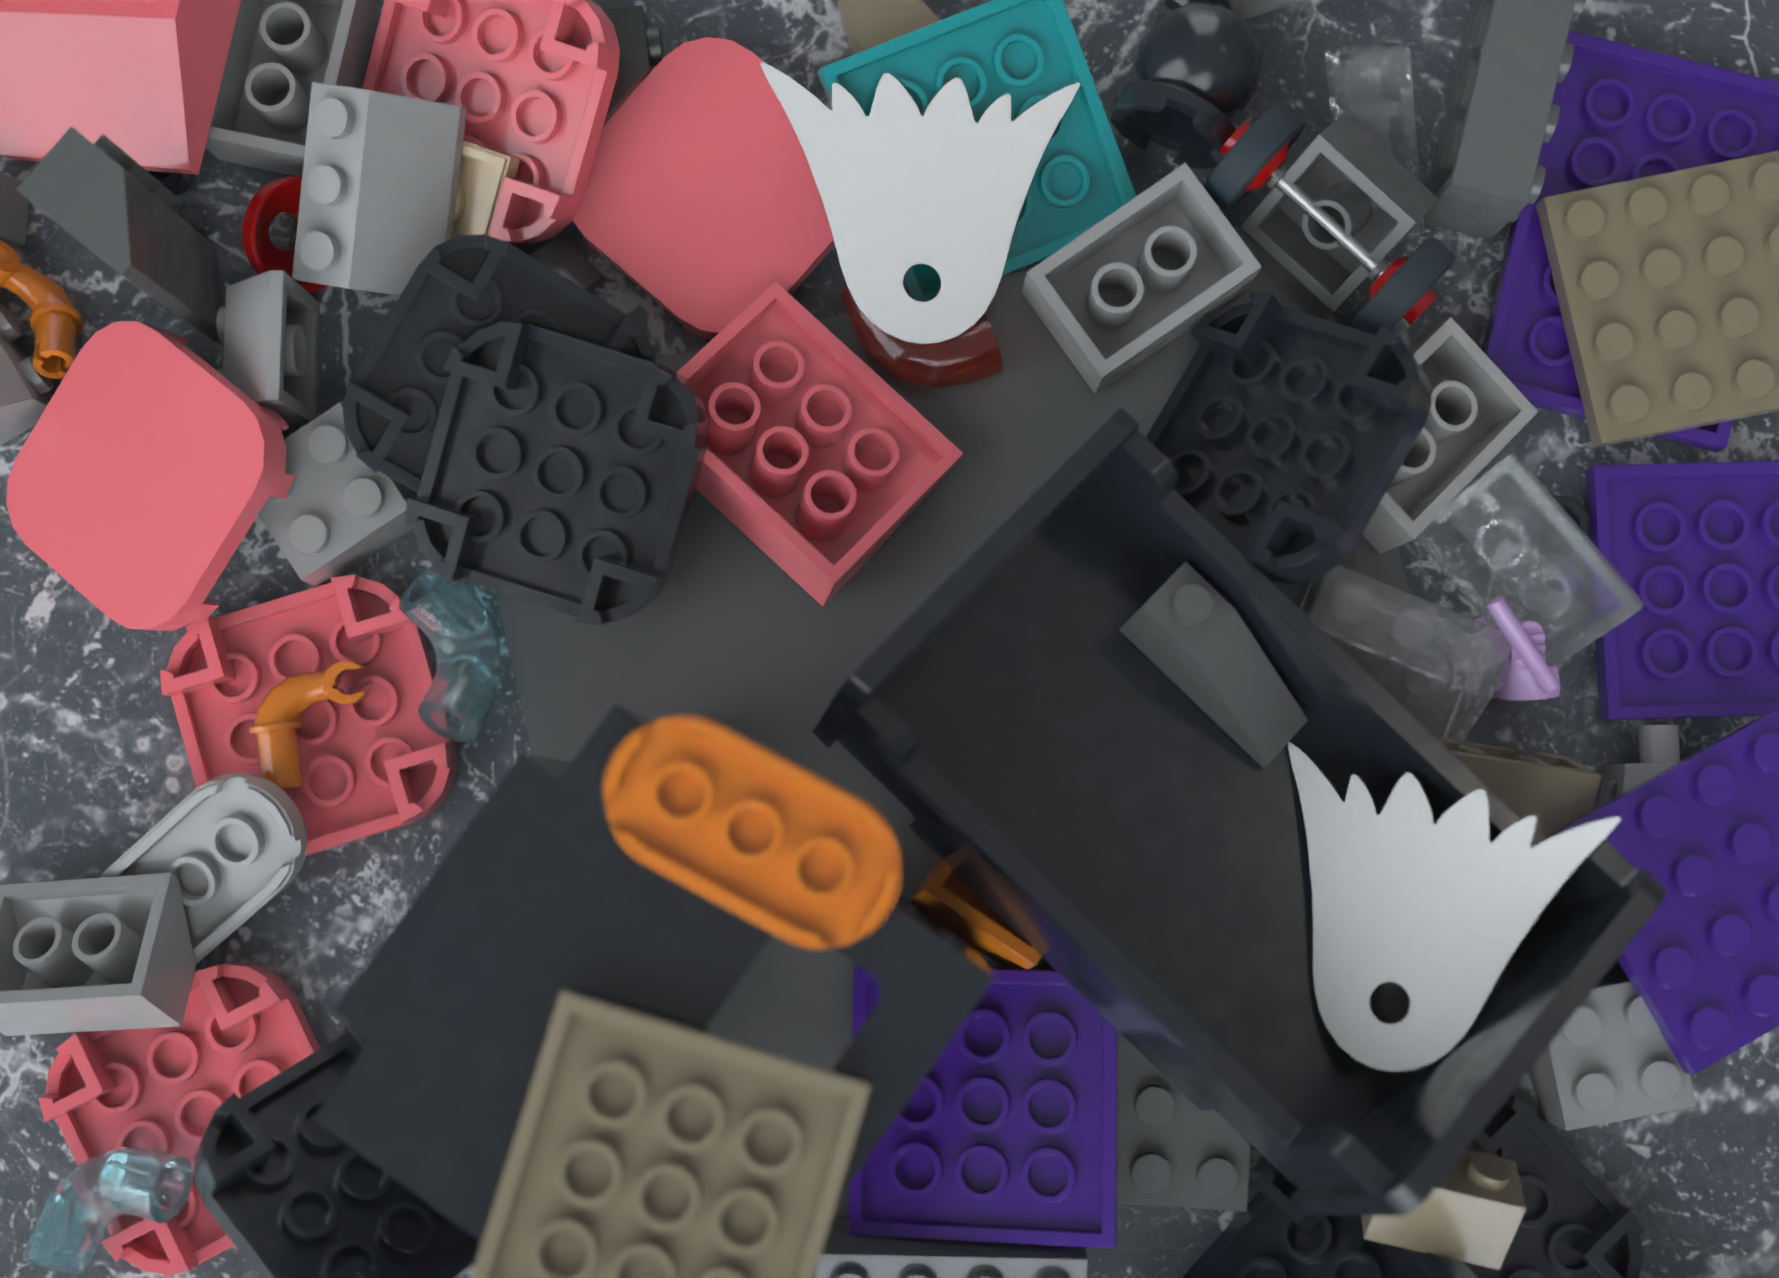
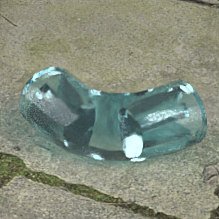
[399,567,501,742]
[22,1147,193,1274]

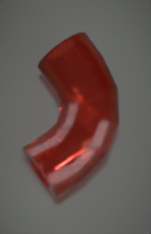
[841,284,1003,389]

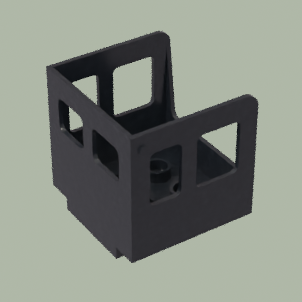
[314,704,995,1242]

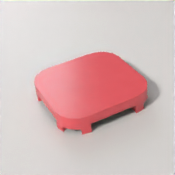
[362,0,620,244]
[572,37,835,342]
[6,321,295,631]
[160,575,458,856]
[38,961,321,1278]

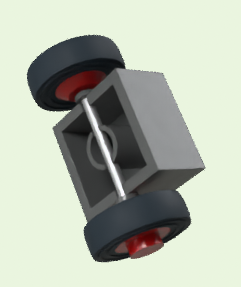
[1204,101,1456,335]

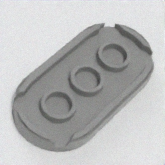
[99,772,307,964]

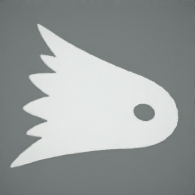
[760,62,1080,344]
[1287,742,1621,1072]

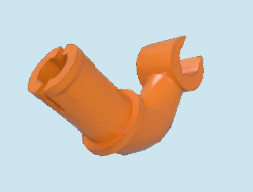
[0,239,83,379]
[249,661,370,789]

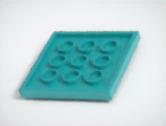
[817,0,1136,302]

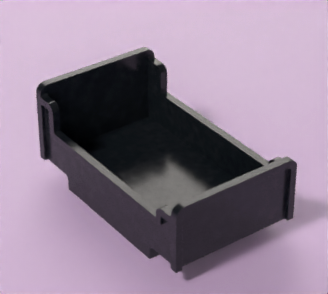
[812,408,1667,1216]

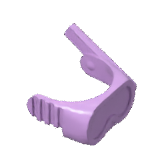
[1466,596,1561,701]

